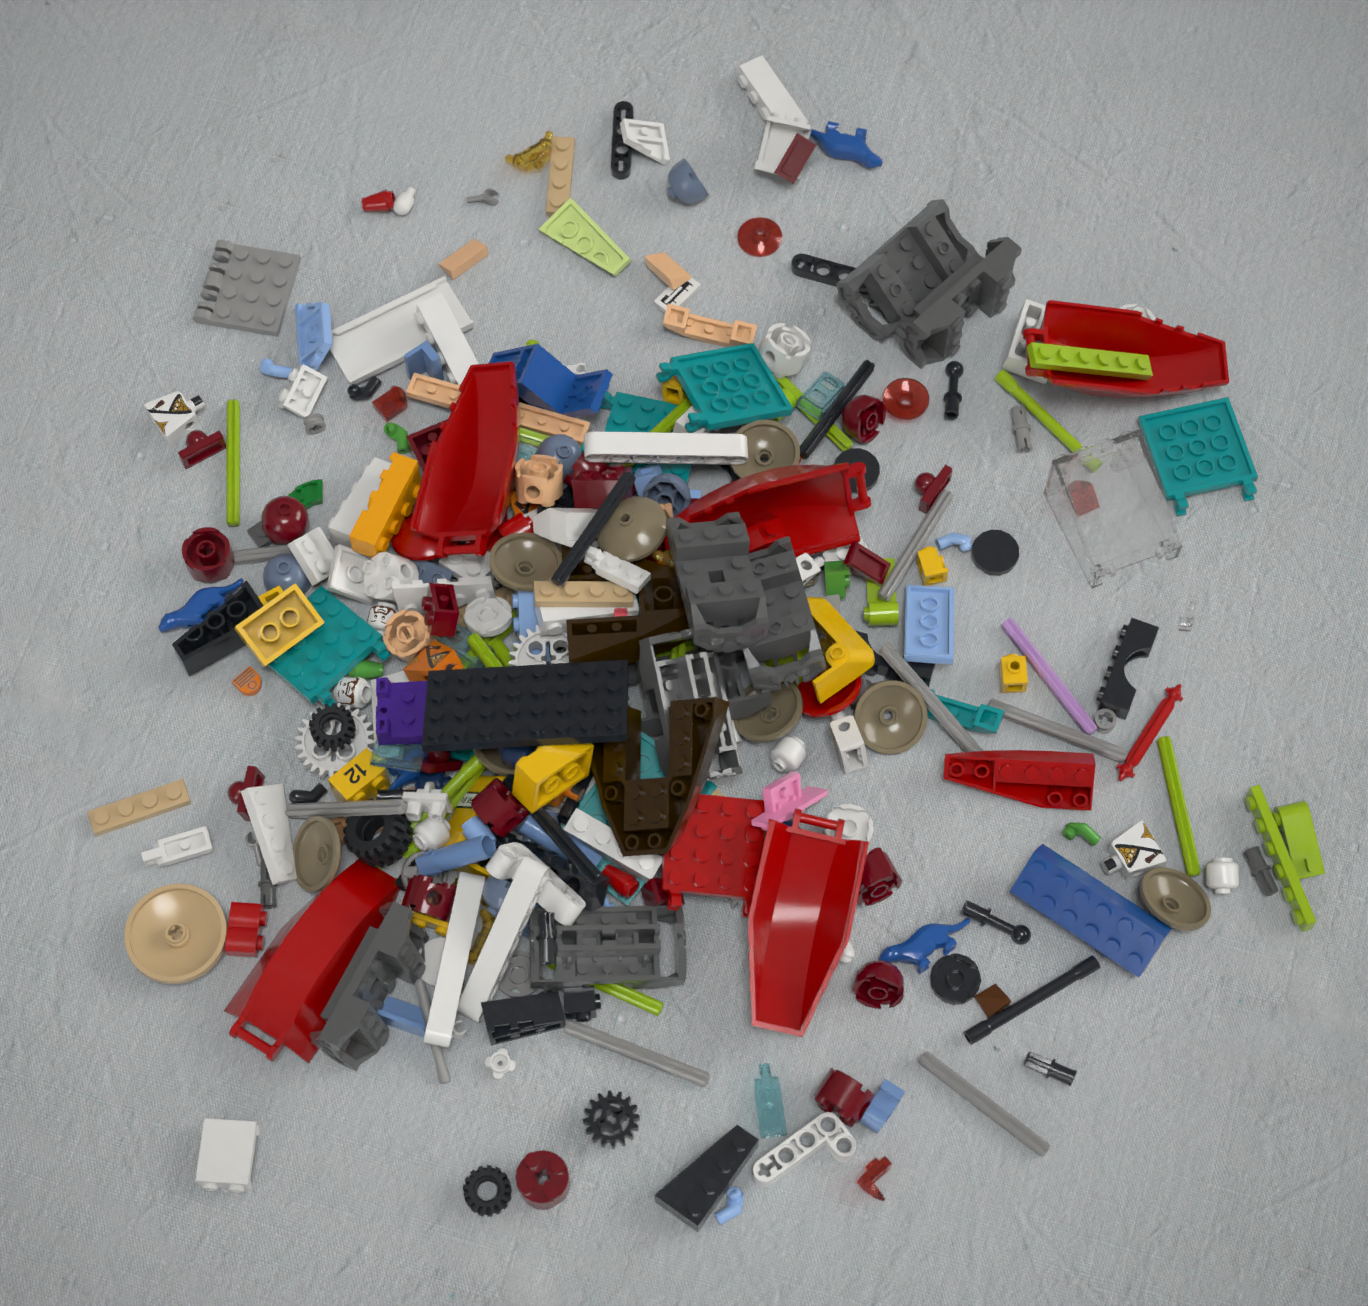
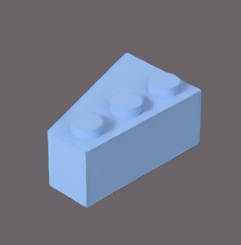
[512,590,550,661]

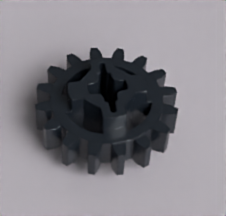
[583,1090,640,1149]

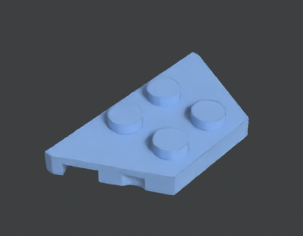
[295,302,333,371]

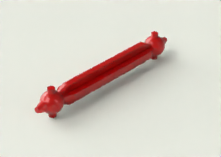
[1116,684,1183,782]

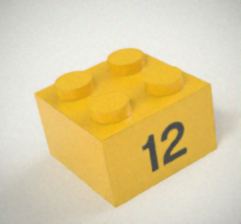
[328,748,391,802]

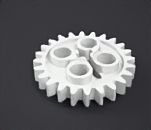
[509,625,569,666]
[295,703,374,780]

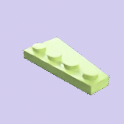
[539,197,632,277]

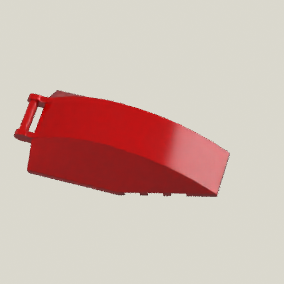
[1022,300,1229,398]
[410,361,520,559]
[664,462,871,569]
[748,808,869,1037]
[224,859,400,1064]

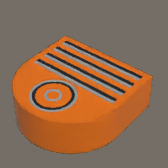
[232,666,262,696]

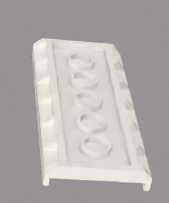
[329,276,474,385]

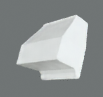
[532,508,600,547]

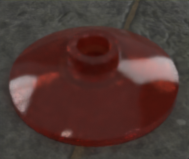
[737,217,782,257]
[883,378,929,420]

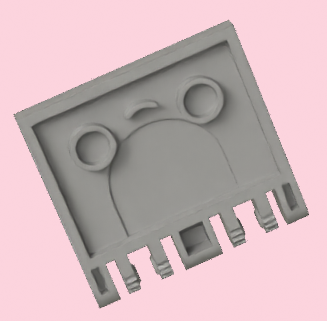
[193,240,301,337]

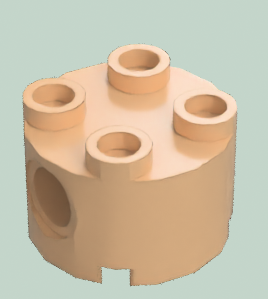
[515,455,563,507]
[383,610,440,663]

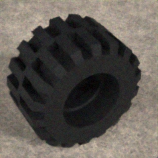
[343,798,413,868]

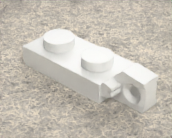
[584,546,651,594]
[141,826,214,867]

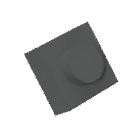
[247,521,274,547]

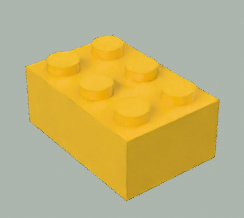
[234,583,325,667]
[512,743,594,813]

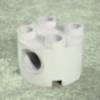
[759,323,811,379]
[363,552,419,605]

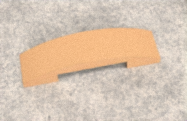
[662,304,757,347]

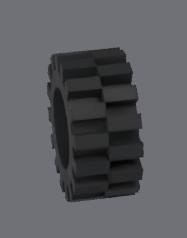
[309,703,356,752]
[463,1165,512,1217]

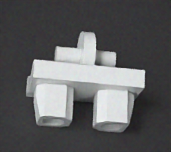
[402,782,453,822]

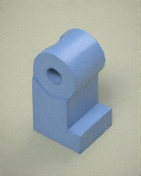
[860,1079,905,1134]

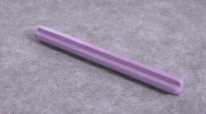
[1002,618,1097,735]

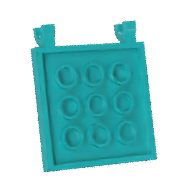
[656,343,793,433]
[581,391,693,484]
[1138,397,1258,517]
[267,586,391,707]

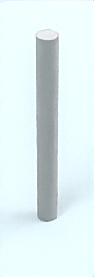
[415,981,450,1084]

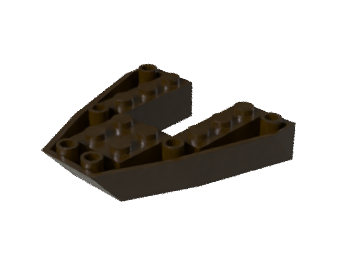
[561,544,709,664]
[591,697,730,856]

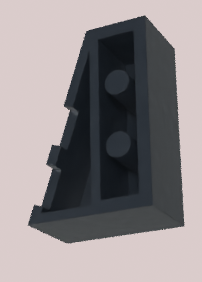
[481,990,566,1046]

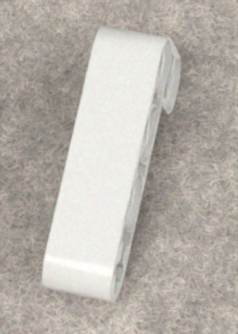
[486,842,586,925]
[753,1112,856,1187]

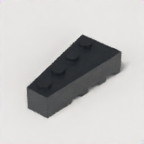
[172,580,263,676]
[654,1125,759,1232]

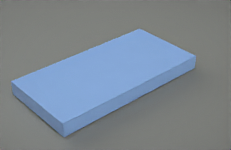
[904,585,954,665]

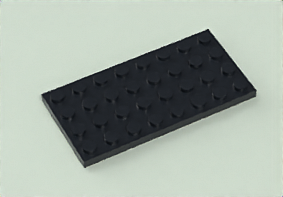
[422,660,629,752]

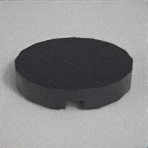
[834,448,880,493]
[972,530,1019,576]
[930,953,981,1005]

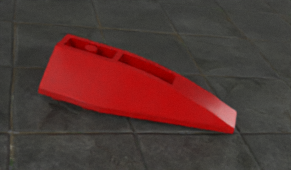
[943,750,1096,811]

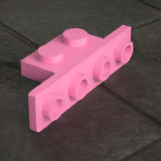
[751,771,828,830]

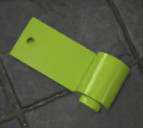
[863,558,899,626]
[1272,801,1325,880]

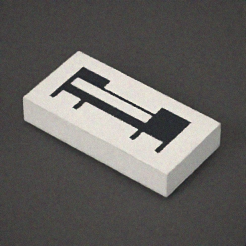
[654,278,701,313]

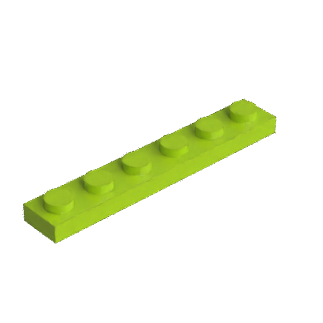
[1027,342,1153,380]
[1245,784,1317,932]

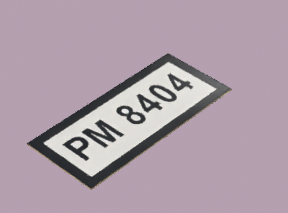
[455,791,479,809]

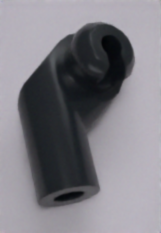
[347,376,382,401]

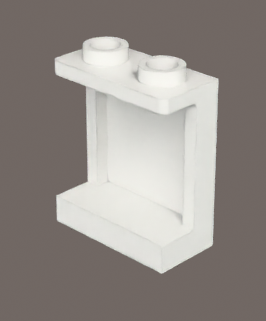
[754,113,812,180]
[195,1118,260,1193]

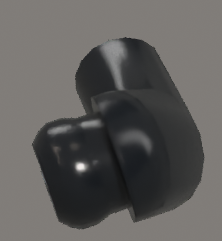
[289,783,327,804]

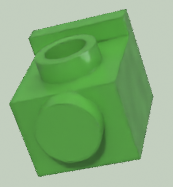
[824,560,850,599]

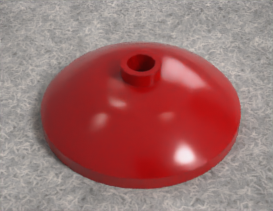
[391,513,460,561]
[797,658,862,717]

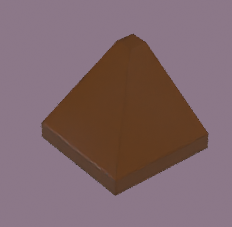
[974,983,1011,1018]

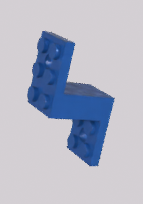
[489,344,613,418]

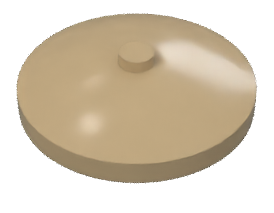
[124,884,228,984]

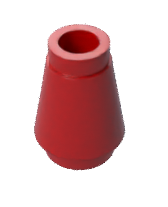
[361,189,395,212]
[602,864,640,899]

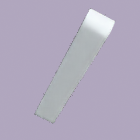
[584,432,748,465]
[457,856,550,1023]
[423,871,485,1048]

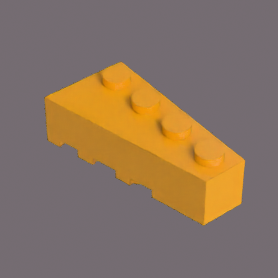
[349,452,421,558]

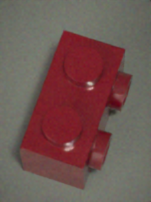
[421,583,459,637]

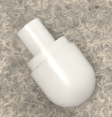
[393,187,416,215]

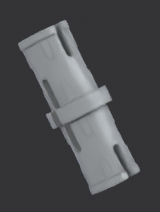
[1011,405,1033,453]

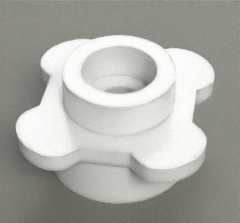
[485,1048,516,1079]

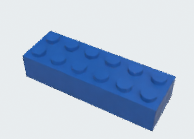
[1010,843,1172,977]

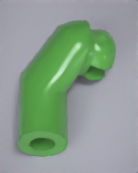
[384,422,409,454]
[1062,822,1101,846]

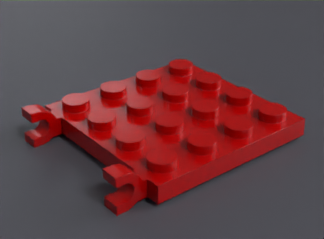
[661,794,765,918]

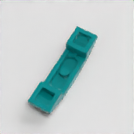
[926,689,1005,734]

